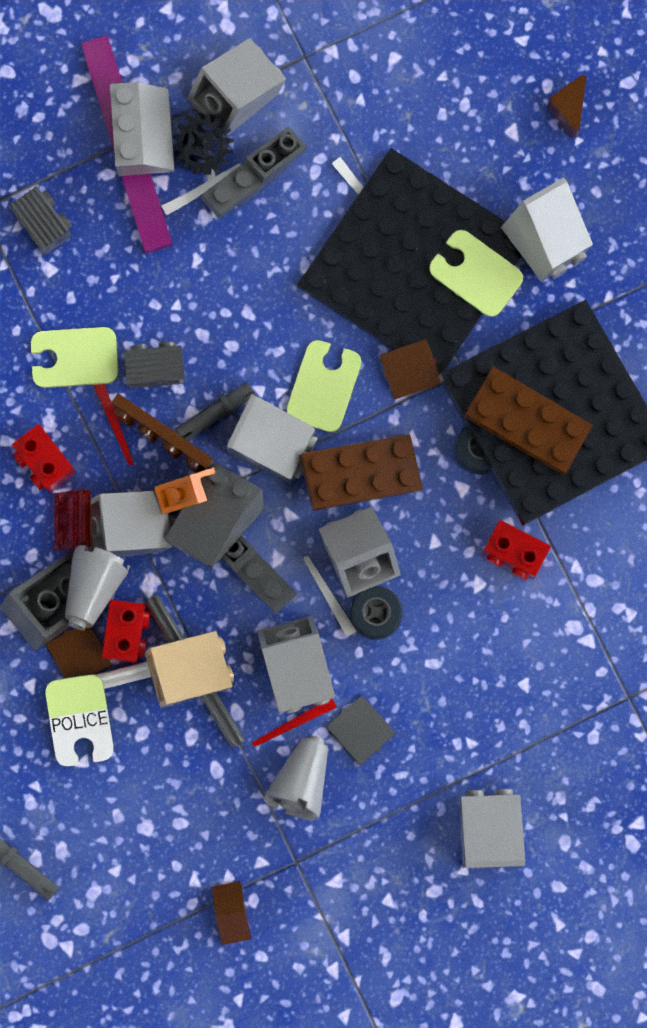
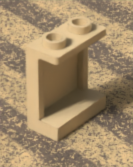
[145,631,234,708]

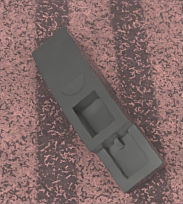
[201,126,307,219]
[222,535,297,614]

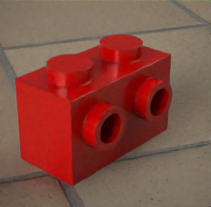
[11,424,76,494]
[482,520,551,581]
[102,600,151,664]

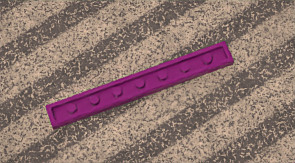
[81,35,173,254]

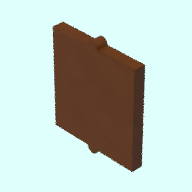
[379,339,442,399]
[46,627,112,678]

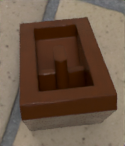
[547,75,587,138]
[212,881,251,945]

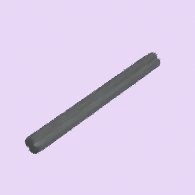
[145,595,245,748]

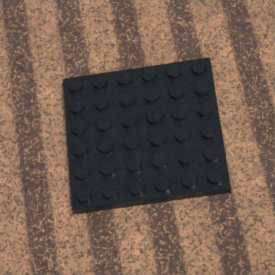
[297,148,522,374]
[438,300,647,526]

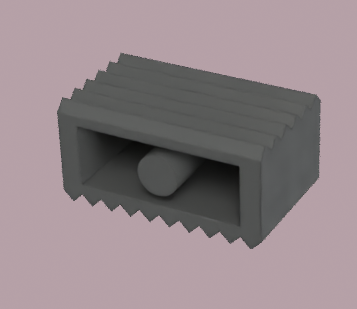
[9,186,72,256]
[124,341,185,389]

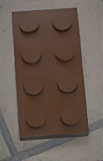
[464,366,593,476]
[111,393,214,473]
[299,434,423,511]

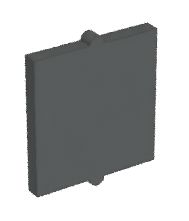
[327,696,396,765]

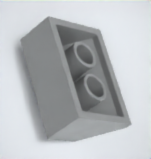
[110,82,174,176]

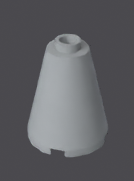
[65,545,130,630]
[263,735,328,820]

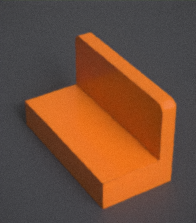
[154,468,215,514]

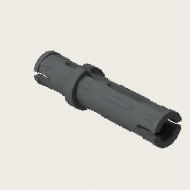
[175,381,256,441]
[0,838,60,902]

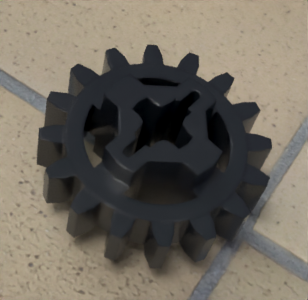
[173,113,234,175]

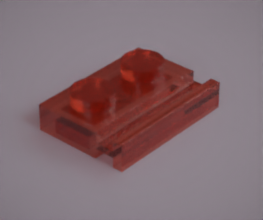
[54,489,91,551]

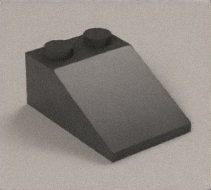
[165,463,264,569]
[0,550,74,652]

